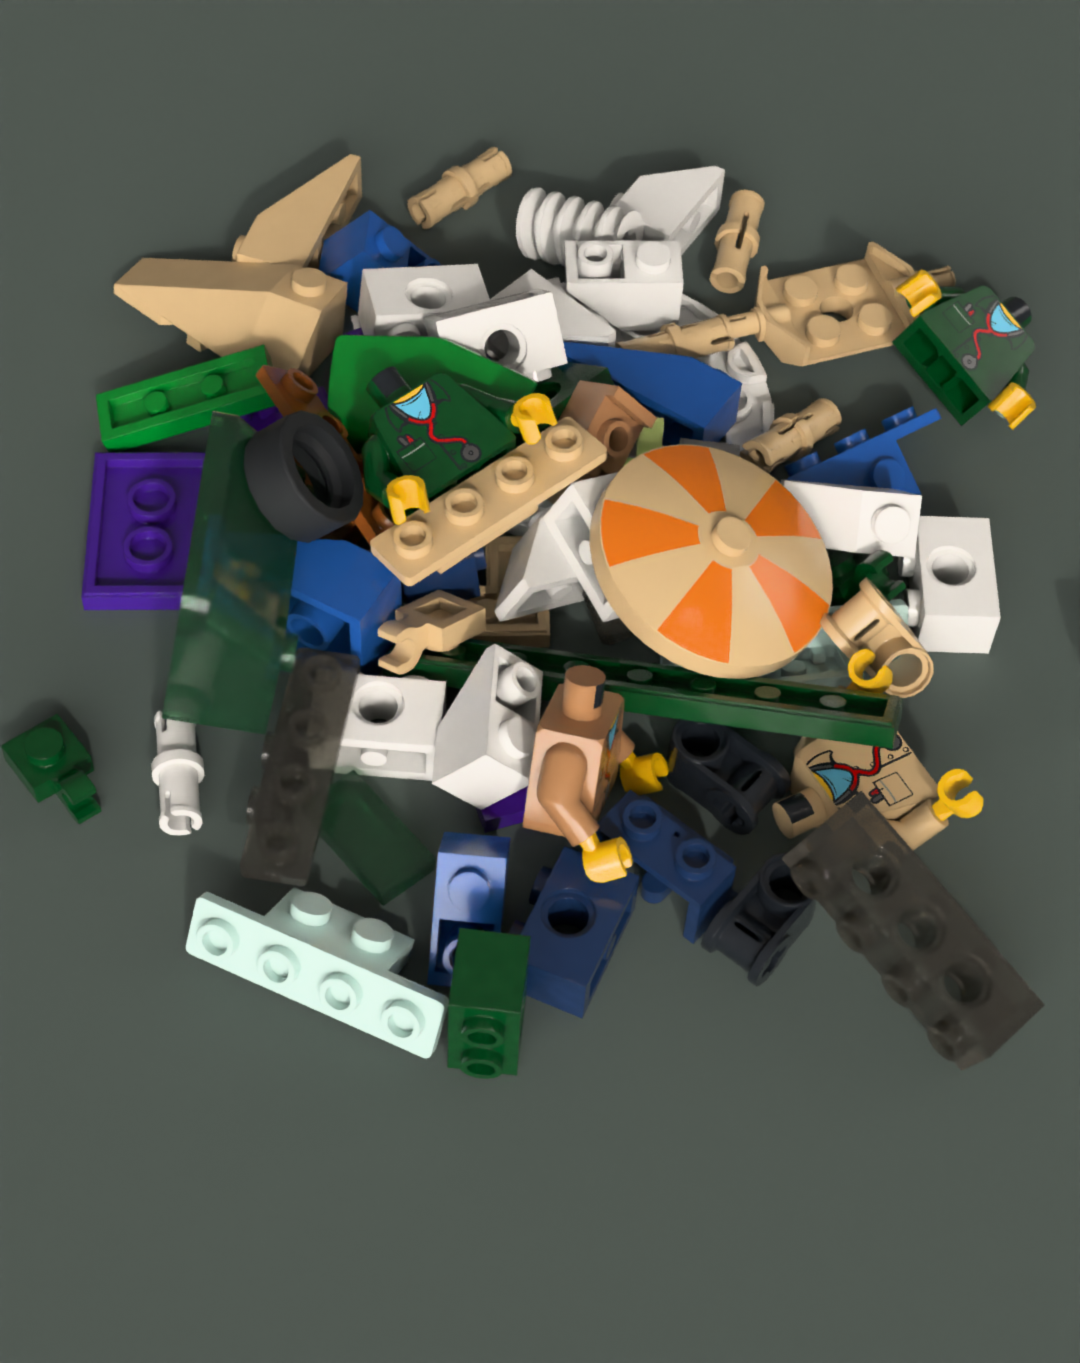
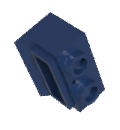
[595,789,738,944]

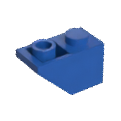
[319,210,441,313]
[427,831,511,987]

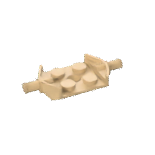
[725,241,955,367]

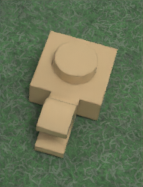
[378,590,486,674]

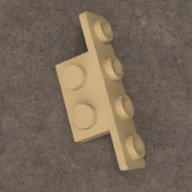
[370,417,607,586]

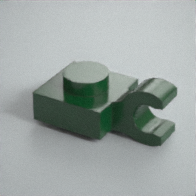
[828,550,906,607]
[1,714,102,824]

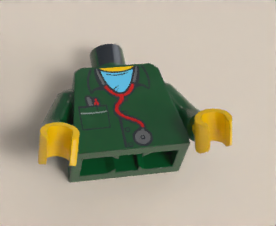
[892,269,1036,430]
[362,366,558,525]

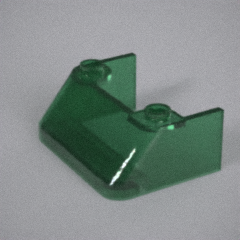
[162,411,315,735]

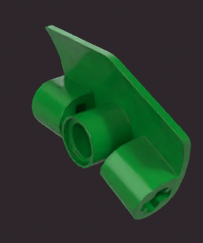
[328,335,538,454]

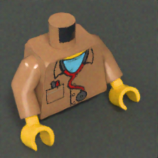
[523,665,669,883]

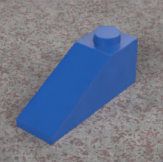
[552,341,742,446]

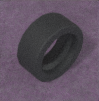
[244,410,364,543]

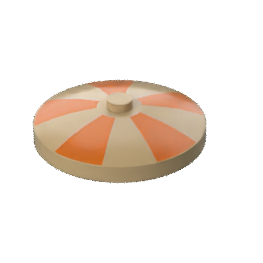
[589,444,833,679]

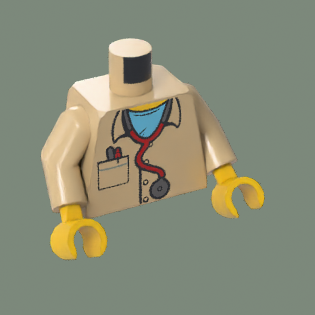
[772,649,984,856]

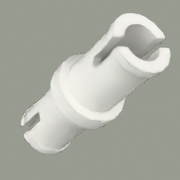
[151,705,205,836]

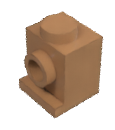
[558,380,657,480]

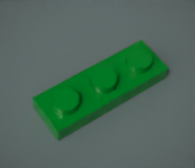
[96,345,276,452]

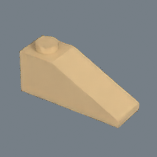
[232,154,362,270]

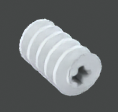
[516,187,644,267]

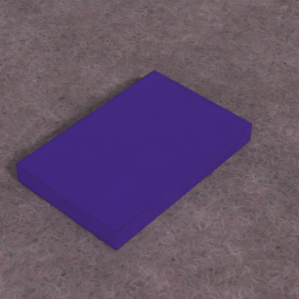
[81,452,217,610]

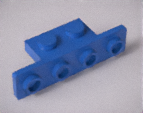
[780,406,941,495]

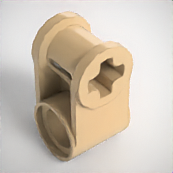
[819,577,934,698]

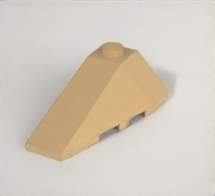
[114,258,348,376]

